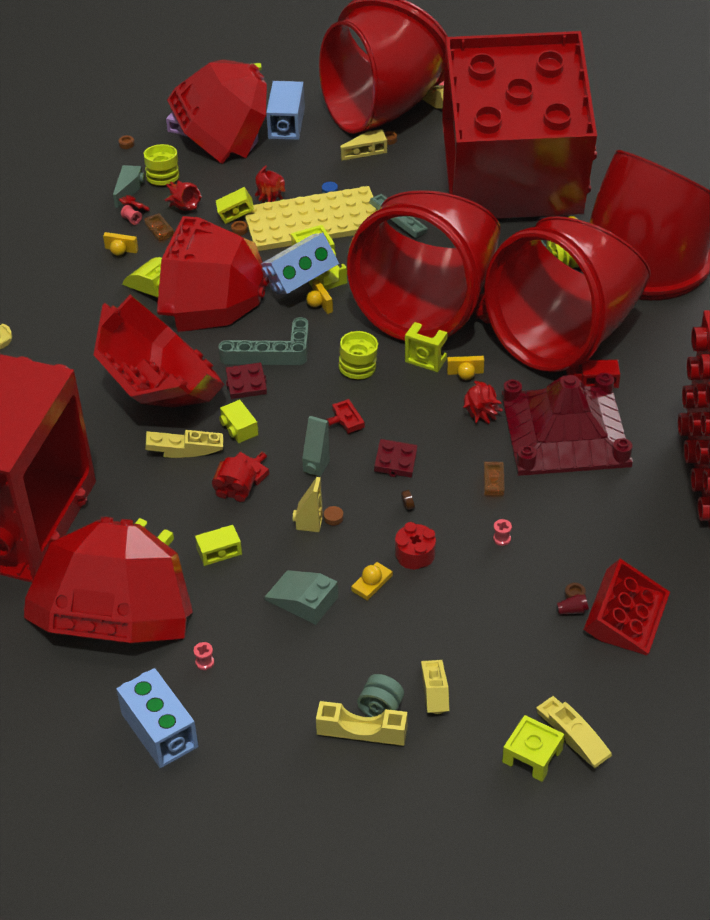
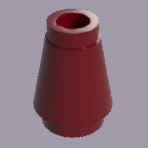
[557,593,589,615]

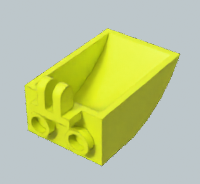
[122,257,162,297]

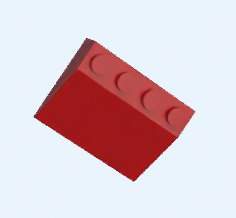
[583,558,670,655]

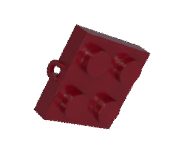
[225,362,267,399]
[374,439,418,478]

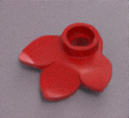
[119,195,150,211]

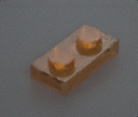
[145,213,174,241]
[484,462,504,495]

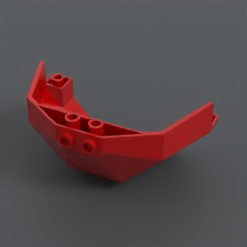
[167,59,267,164]
[157,216,270,332]
[93,295,224,408]
[24,517,193,643]

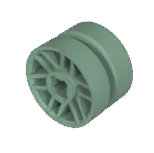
[357,674,404,717]

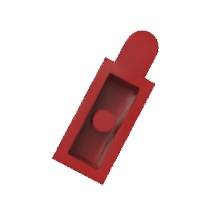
[566,360,620,388]

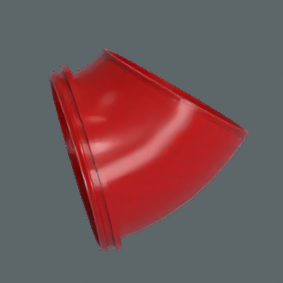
[319,0,448,133]
[590,150,710,300]
[347,191,501,341]
[485,216,651,372]

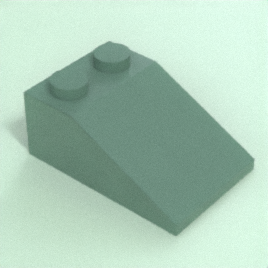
[264,570,338,625]

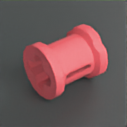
[120,205,142,225]
[493,519,512,546]
[193,642,214,670]

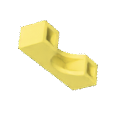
[316,701,407,746]

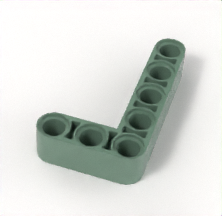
[218,317,309,365]

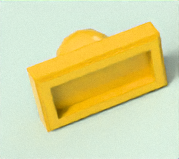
[103,232,138,256]
[306,279,333,314]
[447,356,484,380]
[351,562,393,601]

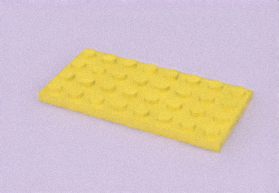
[244,186,377,251]

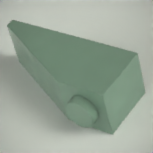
[113,165,145,208]
[302,416,330,477]

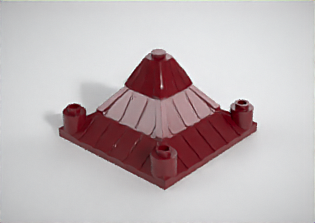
[501,373,633,476]

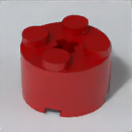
[212,457,256,502]
[395,522,436,570]

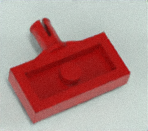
[326,399,365,433]
[234,452,270,485]

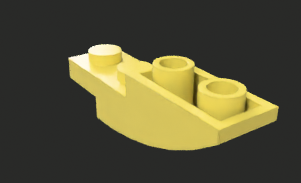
[145,430,223,458]
[536,696,612,768]

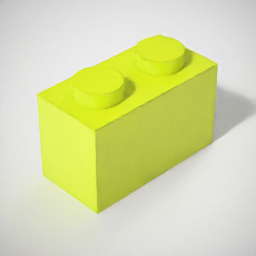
[216,187,254,224]
[219,400,258,443]
[195,525,242,566]

